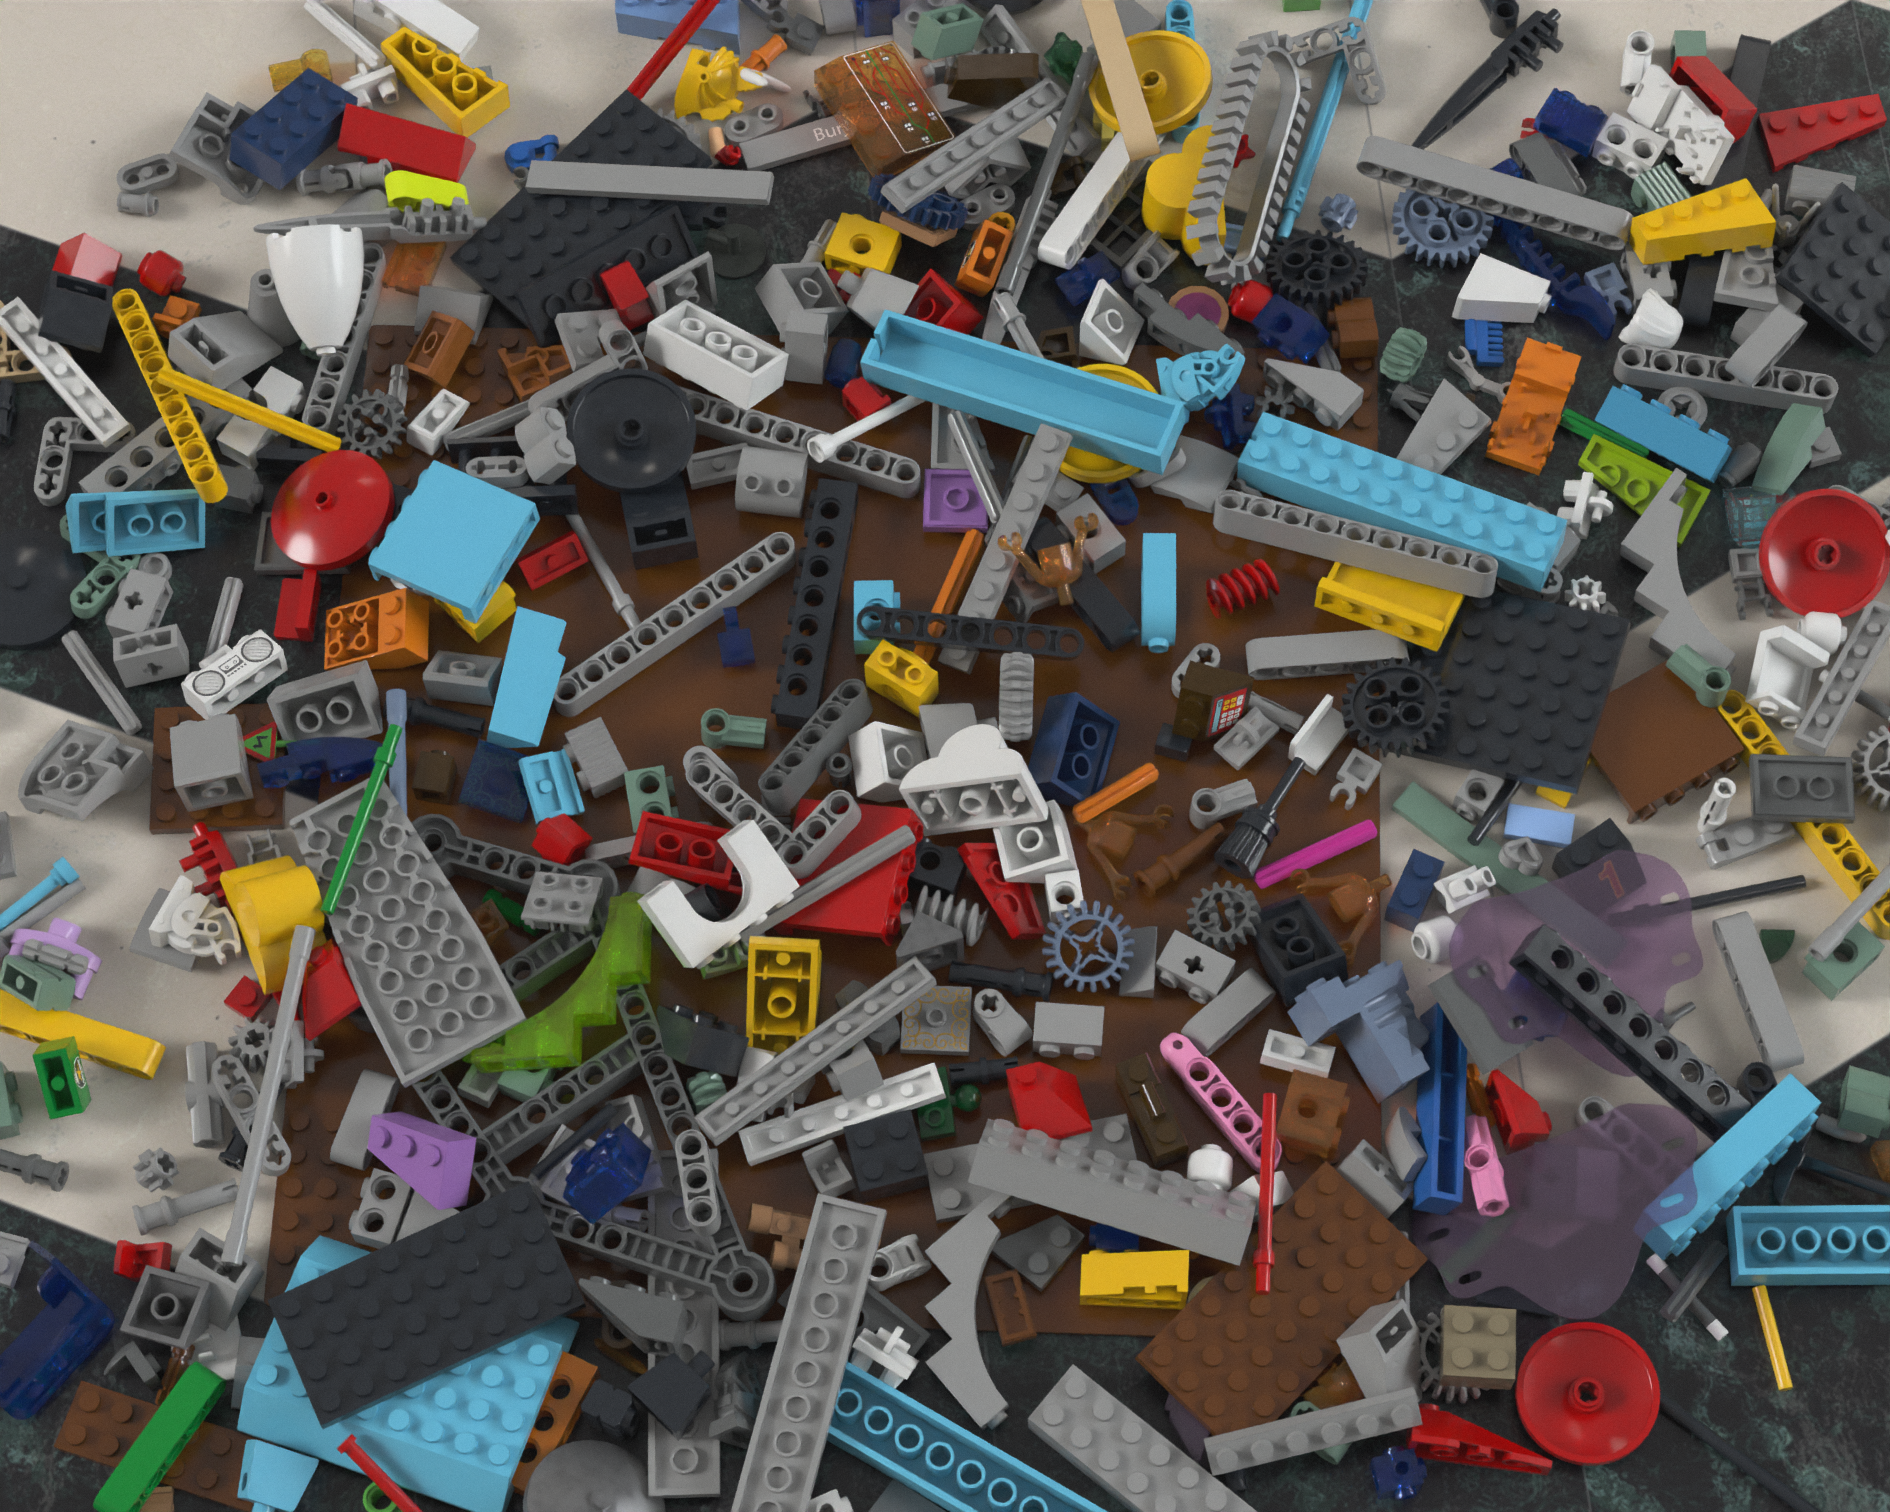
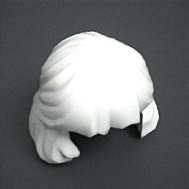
[1619,288,1683,349]

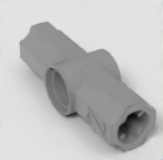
[185,1041,225,1149]

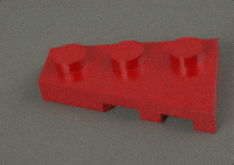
[957,843,1046,940]

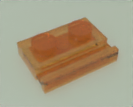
[381,241,447,297]

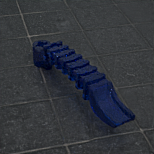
[1490,158,1616,341]

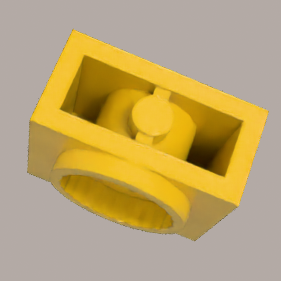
[825,212,902,276]
[433,581,517,643]
[864,639,939,718]

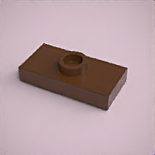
[983,1269,1037,1347]

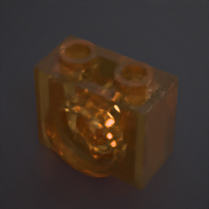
[1276,1069,1351,1158]

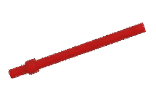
[1253,1093,1277,1295]

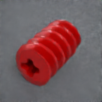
[1206,559,1280,619]

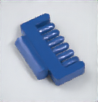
[1465,319,1504,367]

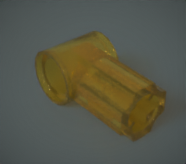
[268,49,333,92]

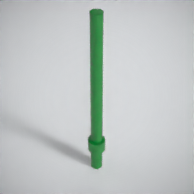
[320,724,403,915]

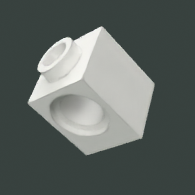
[1045,870,1083,924]

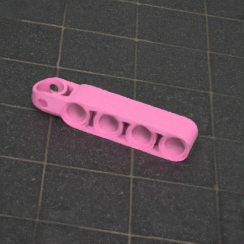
[1160,1033,1282,1173]

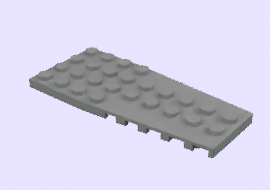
[289,778,528,1088]

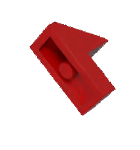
[600,260,654,331]

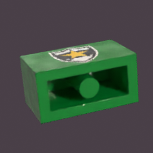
[32,1036,92,1119]

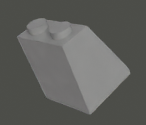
[170,713,254,812]

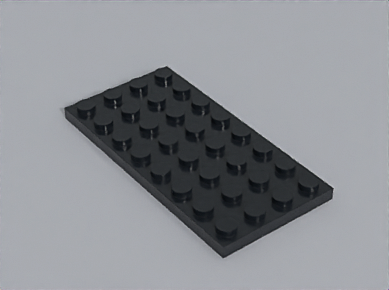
[450,89,713,330]
[268,1181,586,1429]

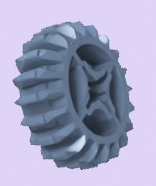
[1042,900,1134,992]

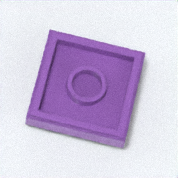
[923,469,988,533]

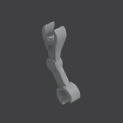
[1446,346,1511,404]

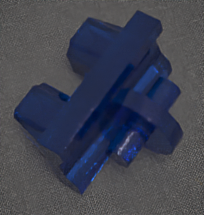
[1055,251,1120,306]
[1204,383,1257,450]

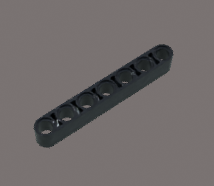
[856,606,1084,661]

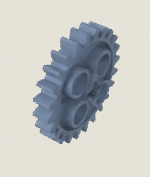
[1391,188,1494,268]

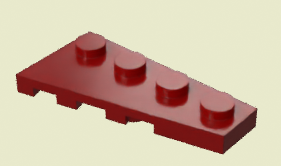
[1757,94,1887,173]

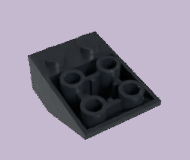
[620,472,699,570]

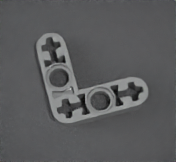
[1288,17,1386,105]
[34,417,138,506]

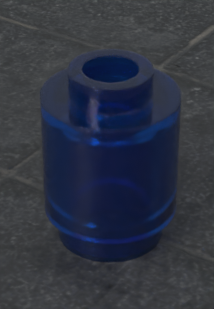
[824,339,863,388]

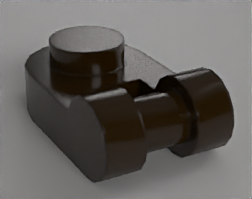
[1035,156,1088,201]

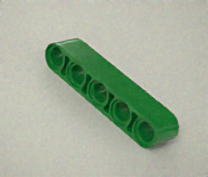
[93,1361,227,1512]

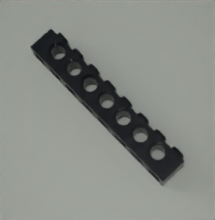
[771,478,859,729]
[1508,924,1752,1143]

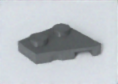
[991,1214,1085,1292]

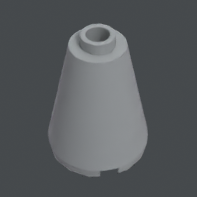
[247,269,301,347]

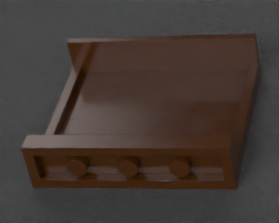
[1589,659,1744,825]

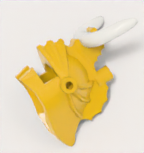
[674,46,791,122]

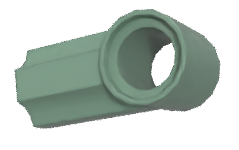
[1666,644,1731,708]
[701,708,767,749]

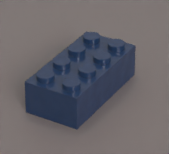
[230,68,358,190]

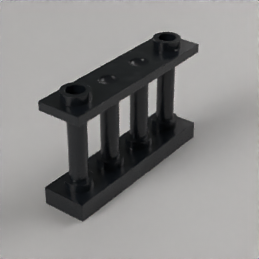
[447,434,578,516]

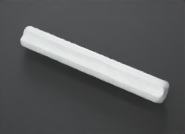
[304,0,387,70]

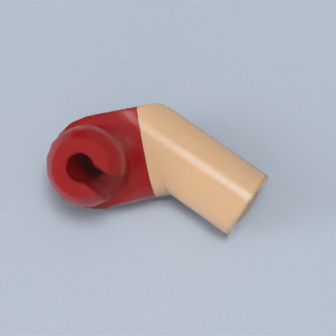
[708,127,741,166]

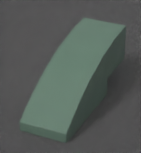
[1752,403,1826,495]

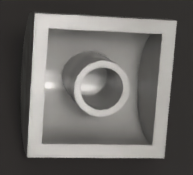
[735,446,809,518]

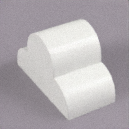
[899,724,1048,836]

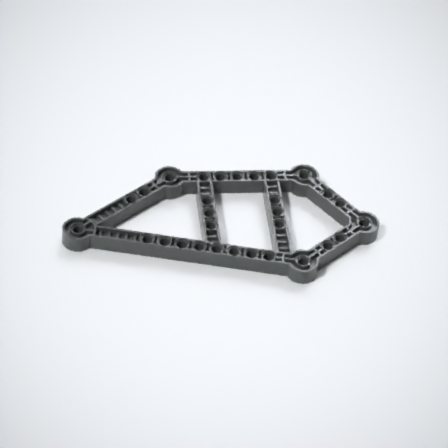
[347,814,778,1322]

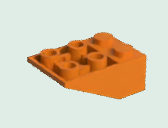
[324,588,429,671]

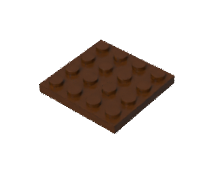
[149,703,287,835]

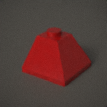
[904,269,983,335]
[302,938,362,1041]
[1006,1062,1093,1140]
[1485,1069,1552,1155]

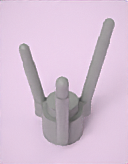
[1772,183,1821,248]

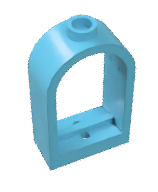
[1141,533,1176,653]

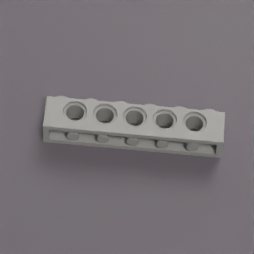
[79,378,258,493]

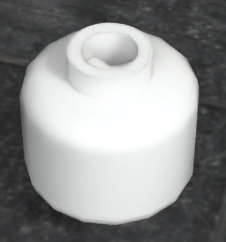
[1796,611,1847,655]
[1411,915,1464,964]
[1187,1144,1233,1192]

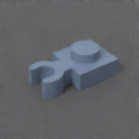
[1584,262,1632,320]

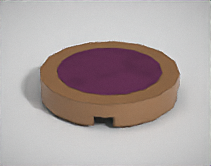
[1168,286,1229,334]

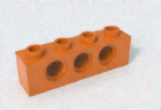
[511,1352,601,1496]

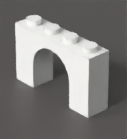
[637,820,800,969]

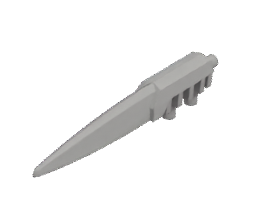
[982,190,1058,345]
[253,197,487,243]

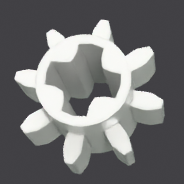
[1565,575,1606,613]

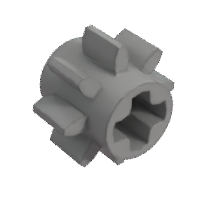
[133,1147,179,1192]

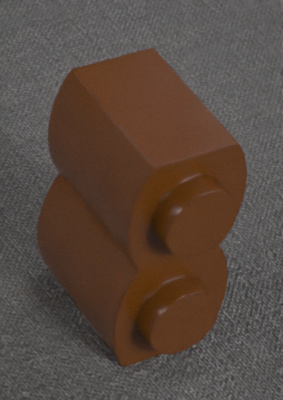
[1327,297,1379,358]

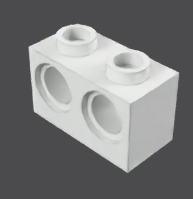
[1592,112,1669,179]

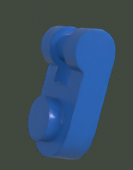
[504,135,559,173]

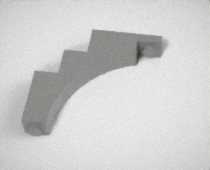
[1619,468,1737,689]
[925,1191,1015,1430]

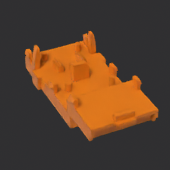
[1484,338,1582,476]

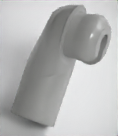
[1816,1114,1867,1143]

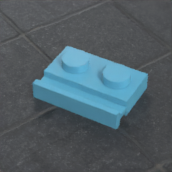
[518,749,585,825]

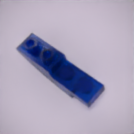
[257,737,389,788]

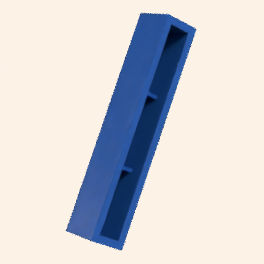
[1413,1002,1467,1215]

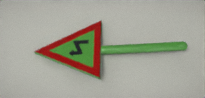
[243,721,338,767]

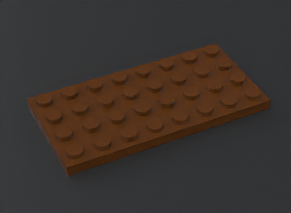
[1135,1161,1428,1436]

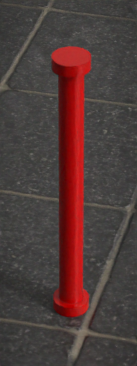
[336,1433,423,1512]

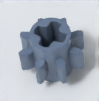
[1318,193,1359,233]

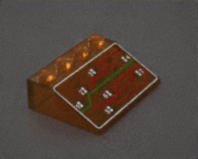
[814,41,956,177]

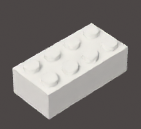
[643,300,789,410]

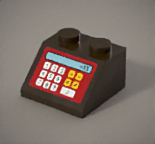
[1172,660,1254,742]

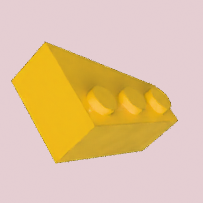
[1080,1250,1189,1310]

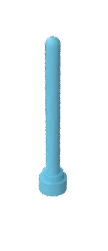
[0,856,80,932]

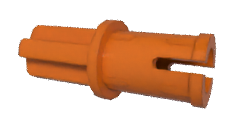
[739,34,787,72]

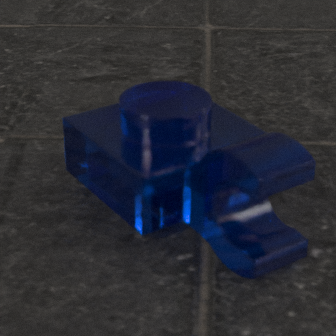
[717,606,755,668]

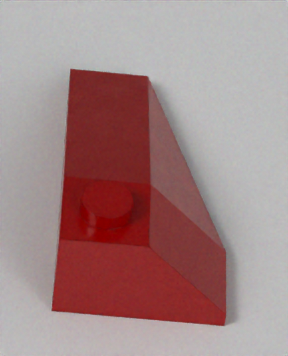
[1405,1404,1552,1476]

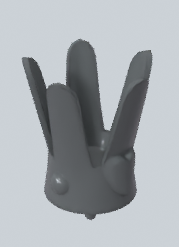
[1387,383,1434,423]

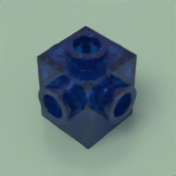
[1369,1446,1427,1501]

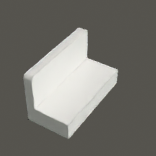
[1288,694,1349,775]

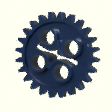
[868,173,968,230]

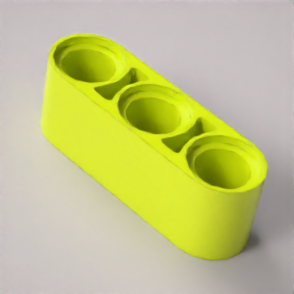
[384,170,469,213]

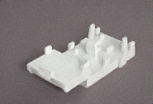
[1627,64,1735,185]

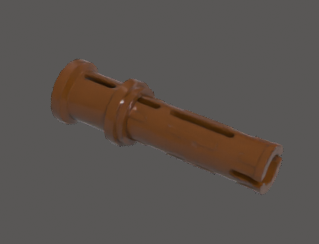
[1133,822,1229,898]

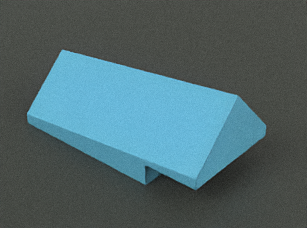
[65,489,205,557]
[486,606,567,749]

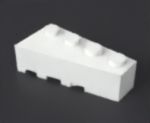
[353,0,479,62]

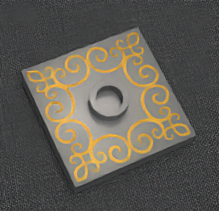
[900,986,972,1056]

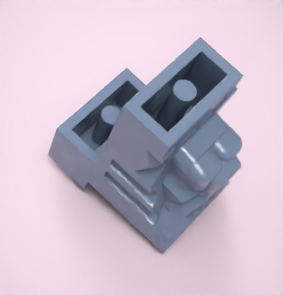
[1288,960,1430,1104]

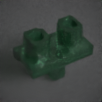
[1044,32,1083,86]

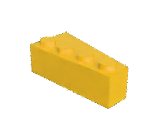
[381,26,510,138]
[1629,178,1776,265]

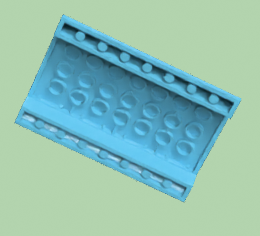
[237,1235,579,1512]

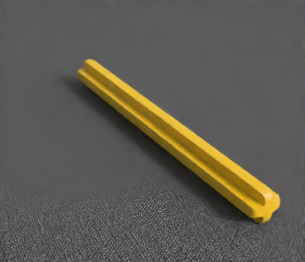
[157,367,341,452]

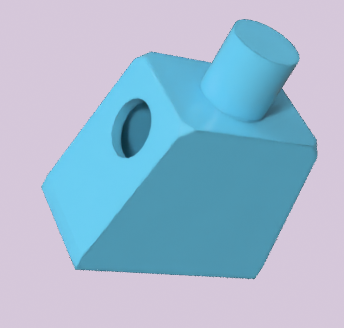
[238,1440,319,1512]

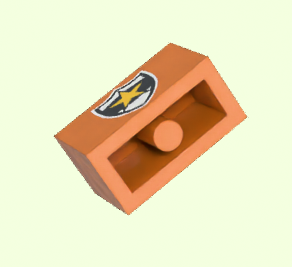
[954,219,1013,298]

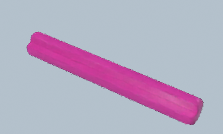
[1254,819,1377,889]

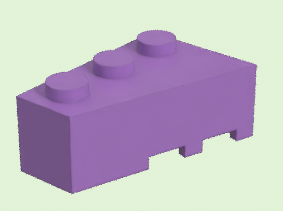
[367,1111,476,1210]

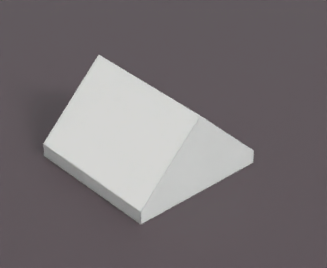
[1079,279,1144,365]

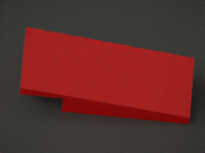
[337,103,476,183]
[629,811,743,895]

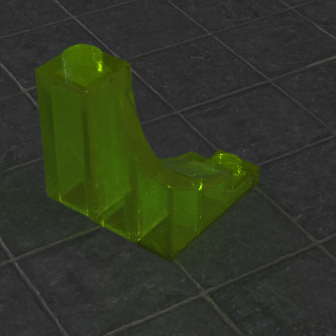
[471,892,652,1073]

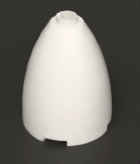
[266,224,364,356]

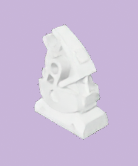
[149,875,242,965]

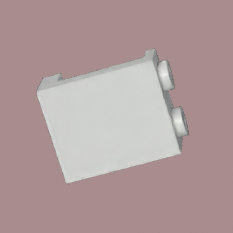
[1745,625,1830,730]

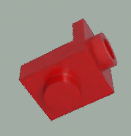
[113,1240,173,1282]

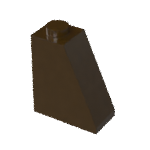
[944,53,1039,110]

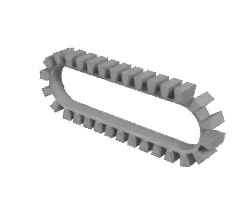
[1186,30,1312,285]

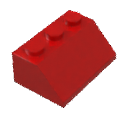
[1669,56,1757,144]

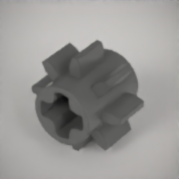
[1256,384,1295,420]

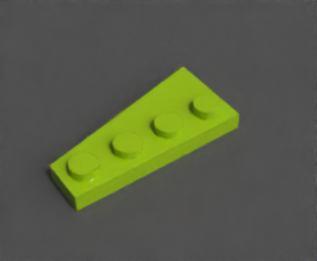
[1578,434,1710,548]

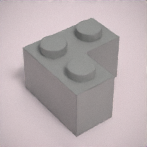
[945,138,1031,199]

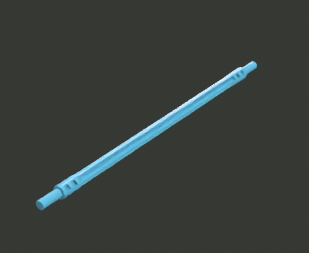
[1276,0,1373,242]

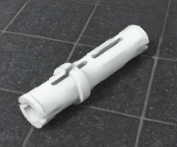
[1697,778,1736,834]

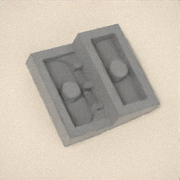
[1150,435,1239,513]
[129,888,219,972]

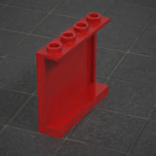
[773,798,923,946]

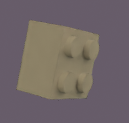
[1439,1305,1516,1390]

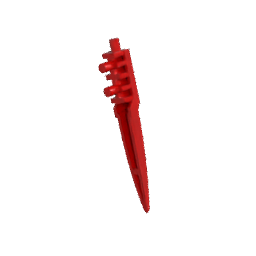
[179,822,301,1021]

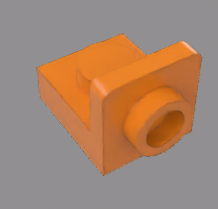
[152,295,202,339]

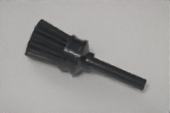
[1214,757,1306,879]

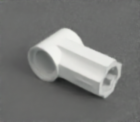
[1620,30,1655,97]

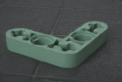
[60,514,141,619]

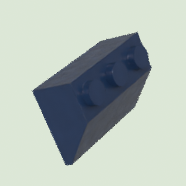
[1028,692,1120,807]

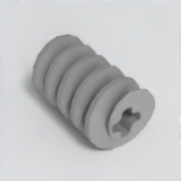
[914,885,989,946]

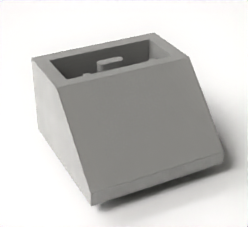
[174,1227,265,1331]

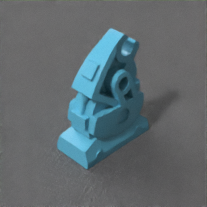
[1156,344,1246,424]

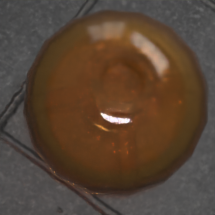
[1300,1352,1364,1410]

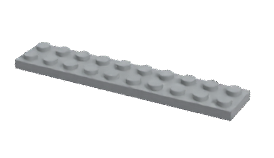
[648,1149,721,1499]
[731,1193,887,1512]

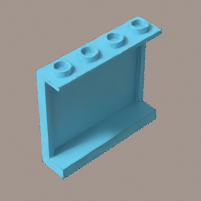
[368,460,540,624]

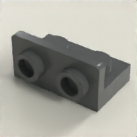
[1002,548,1062,623]

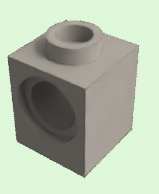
[1452,769,1505,822]

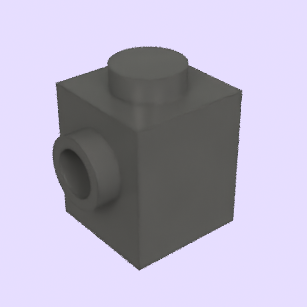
[214,464,263,514]

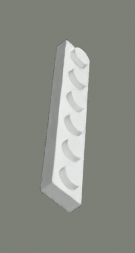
[0,297,131,448]
[738,1063,946,1166]

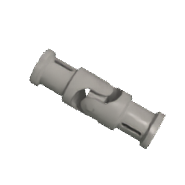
[296,159,393,196]

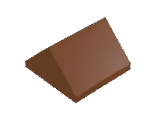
[404,310,475,388]

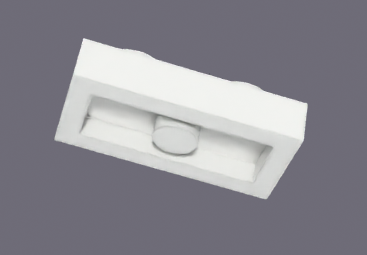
[1260,1029,1336,1081]

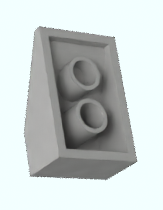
[645,251,718,319]

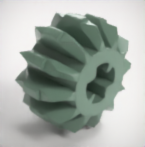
[1380,327,1427,383]
[686,1071,727,1116]

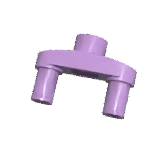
[8,918,102,1001]

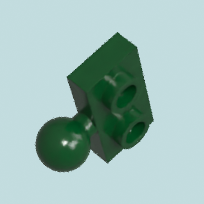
[917,1067,982,1142]

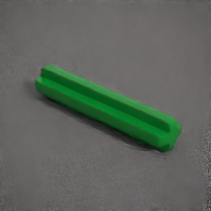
[1560,408,1650,459]

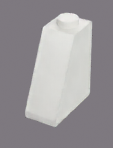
[1452,253,1552,323]

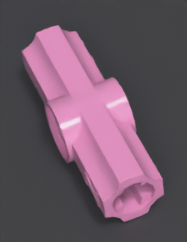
[1464,1115,1510,1217]

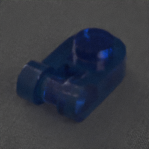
[1090,478,1139,526]

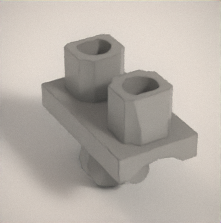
[1214,706,1279,770]
[268,1020,324,1089]

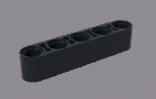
[1025,516,1140,653]

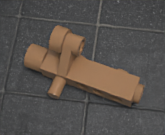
[746,1203,881,1271]

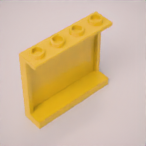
[1315,561,1466,652]

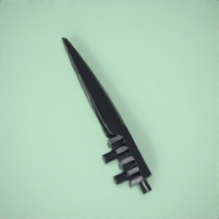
[1411,8,1564,150]

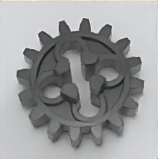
[337,389,408,459]
[1187,881,1261,952]

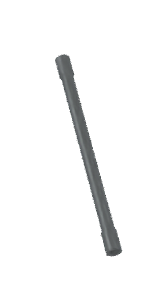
[995,52,1099,296]

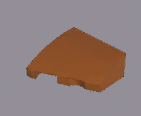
[497,345,574,402]

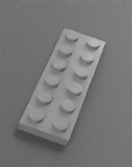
[923,1114,1137,1224]

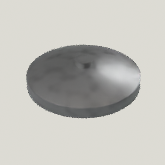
[523,1440,665,1512]

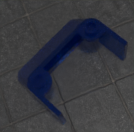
[0,1240,115,1420]

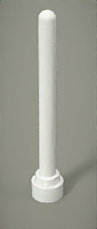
[807,395,926,463]

